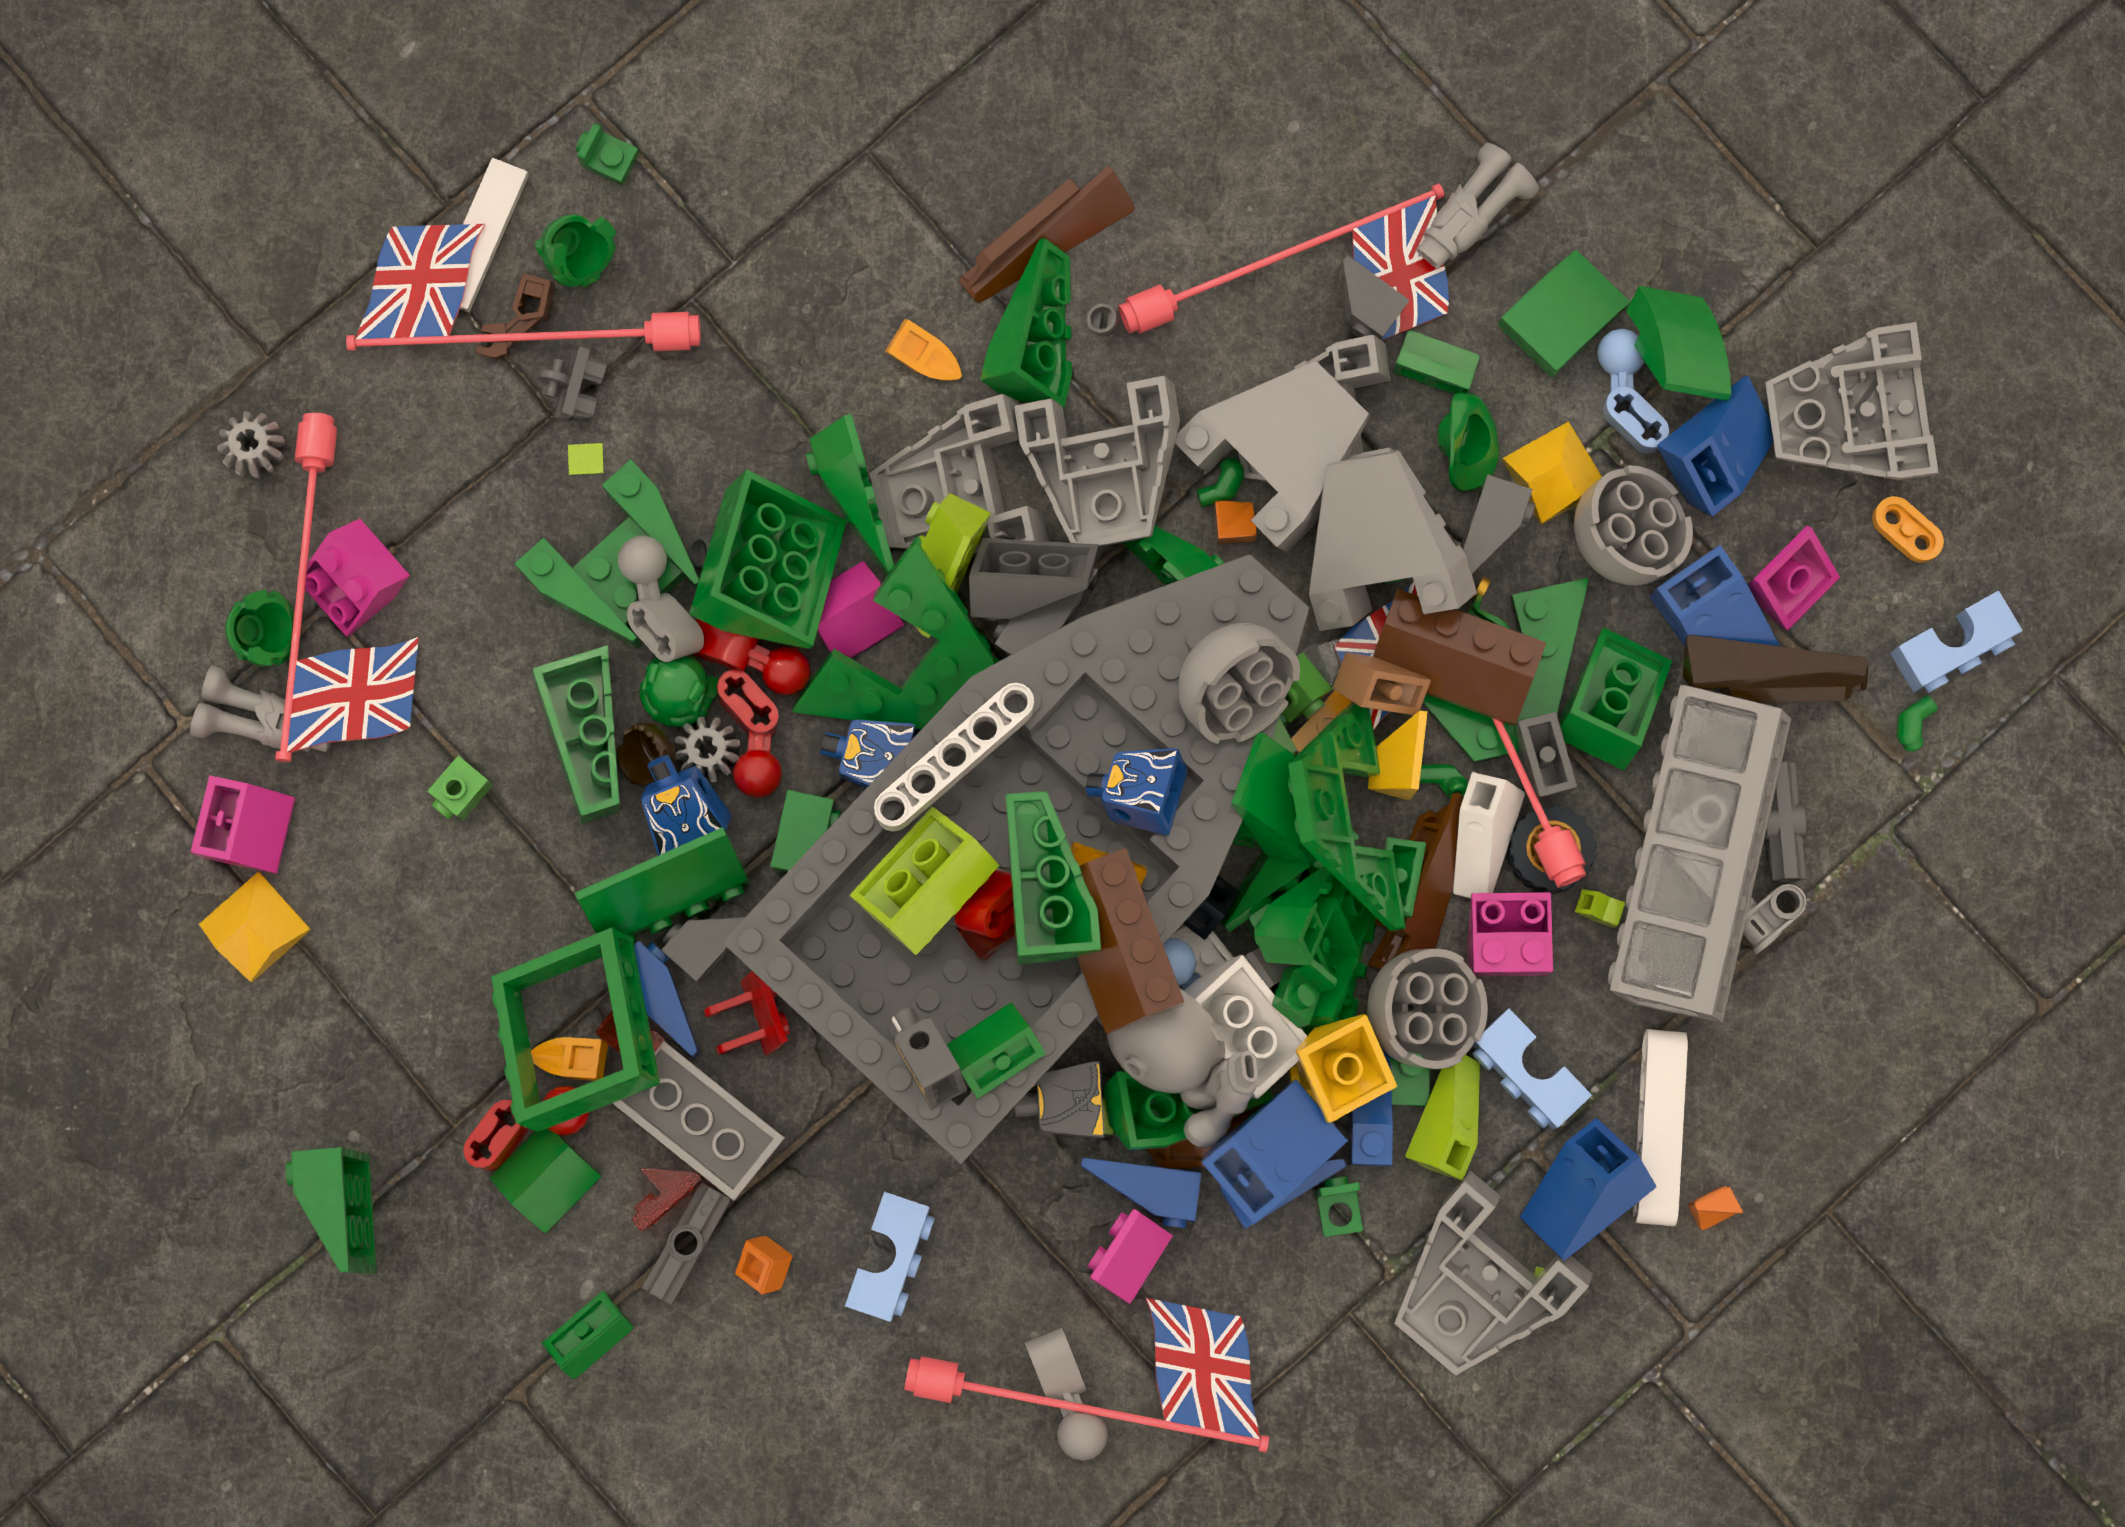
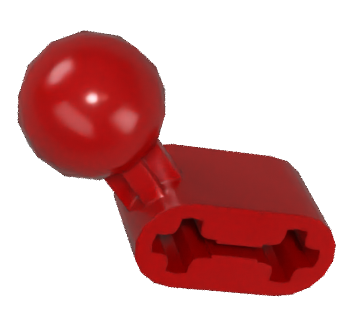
[692,619,811,696]
[717,669,783,798]
[954,869,1014,938]
[463,1086,589,1171]

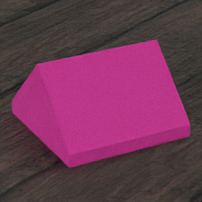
[1748,526,1840,631]
[817,561,904,659]

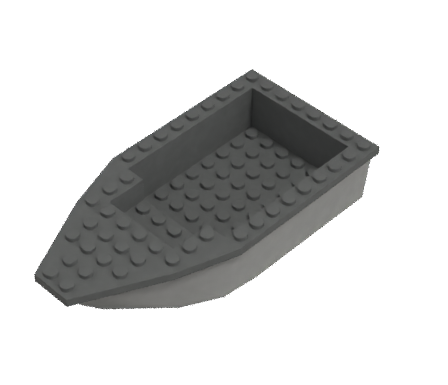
[722,554,1309,1165]

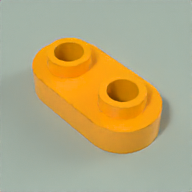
[1872,496,1944,563]

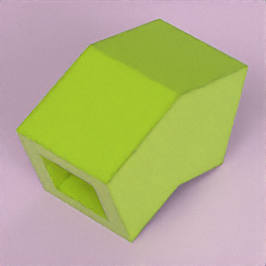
[1575,889,1625,928]

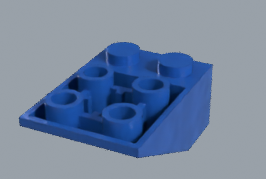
[1657,375,1773,517]
[1649,545,1780,691]
[1202,1079,1348,1224]
[1520,1118,1657,1261]

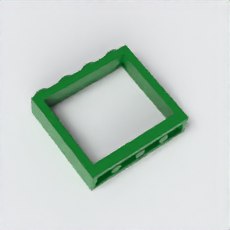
[491,927,660,1132]

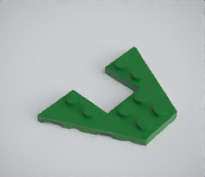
[792,536,1000,730]
[1422,578,1588,764]
[1288,701,1406,931]

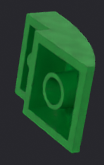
[1497,250,1630,379]
[1626,286,1731,401]

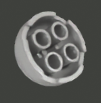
[1574,465,1693,586]
[1178,623,1300,744]
[1367,949,1488,1069]
[1106,988,1225,1093]

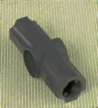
[1764,761,1806,883]
[642,1182,732,1305]

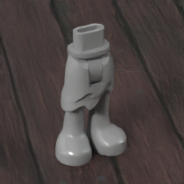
[1416,143,1539,269]
[190,665,331,753]
[1180,1051,1258,1148]

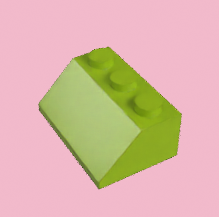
[915,493,991,638]
[849,806,1000,955]

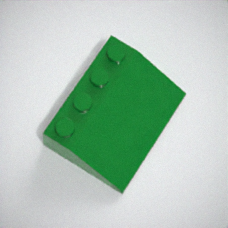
[689,469,847,649]
[575,827,751,944]
[286,1147,377,1274]

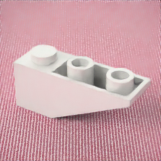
[1453,772,1525,899]

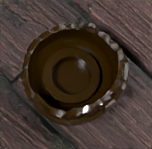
[616,723,676,787]

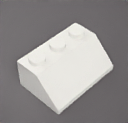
[1184,955,1307,1099]

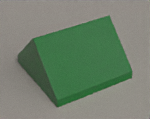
[489,1129,602,1234]

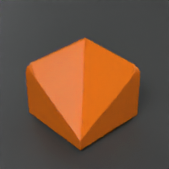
[1214,501,1257,544]
[1688,1186,1743,1230]
[735,1236,793,1295]

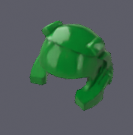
[535,214,617,287]
[225,590,294,667]
[639,656,719,728]

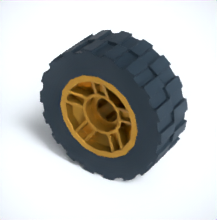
[1507,805,1597,894]

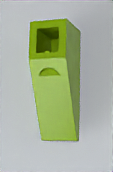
[1405,1055,1480,1181]

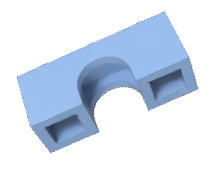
[1890,591,2023,693]
[1472,1008,1592,1130]
[845,1192,935,1322]

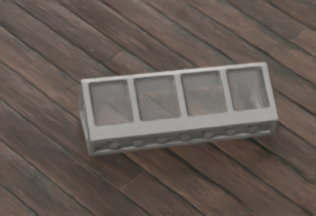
[1608,685,1791,1022]

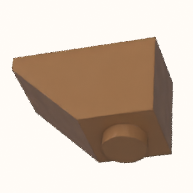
[1332,652,1431,715]

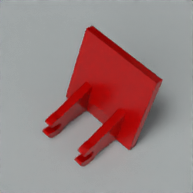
[703,971,790,1056]

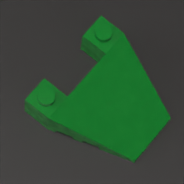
[1254,845,1376,1036]

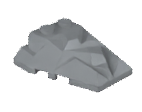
[1765,322,1939,480]

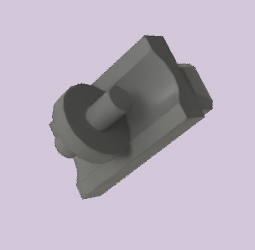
[538,346,607,421]

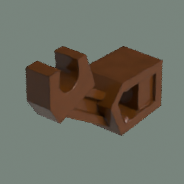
[475,273,555,360]

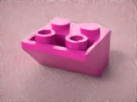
[297,519,410,637]
[191,775,296,874]
[1467,893,1553,976]
[1087,1209,1173,1304]

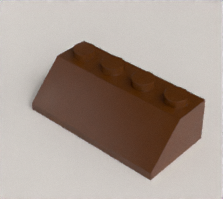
[1373,589,1547,726]
[1077,848,1184,1034]

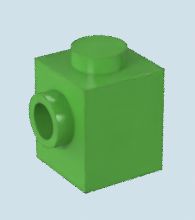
[1282,653,1333,723]
[427,756,493,821]

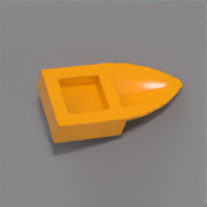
[885,319,962,380]
[531,1037,609,1081]

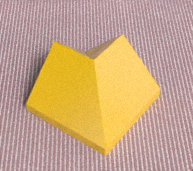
[1502,421,1602,525]
[1368,711,1427,800]
[199,871,311,983]
[1295,1014,1397,1123]

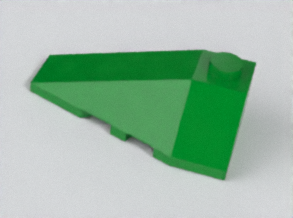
[980,238,1072,408]
[805,414,894,577]
[1123,526,1225,586]
[1005,791,1101,964]
[1221,829,1359,932]
[1103,1071,1272,1150]

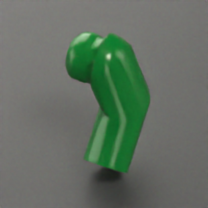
[1196,458,1245,508]
[1896,695,1938,752]
[1419,764,1469,799]

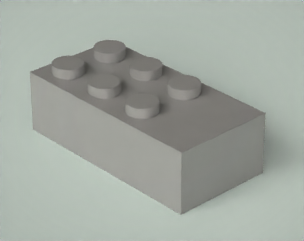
[613,1038,785,1201]

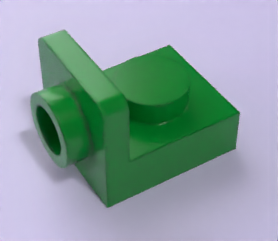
[576,123,639,186]
[1272,959,1338,1028]

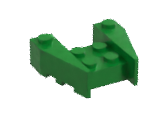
[515,459,699,649]

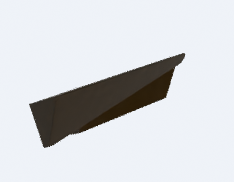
[1682,635,1869,703]

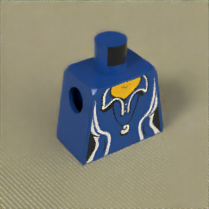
[820,720,916,789]
[1086,748,1188,835]
[641,755,732,856]

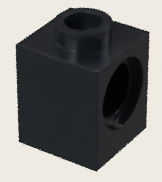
[1183,876,1240,940]

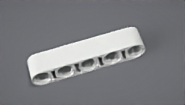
[874,683,1034,832]
[1633,1029,1688,1226]

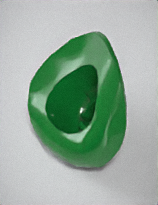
[1437,391,1499,492]

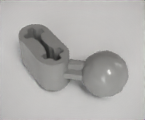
[618,535,704,662]
[1025,1328,1108,1461]

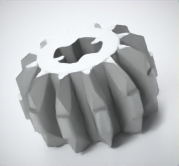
[217,411,286,478]
[675,717,741,783]

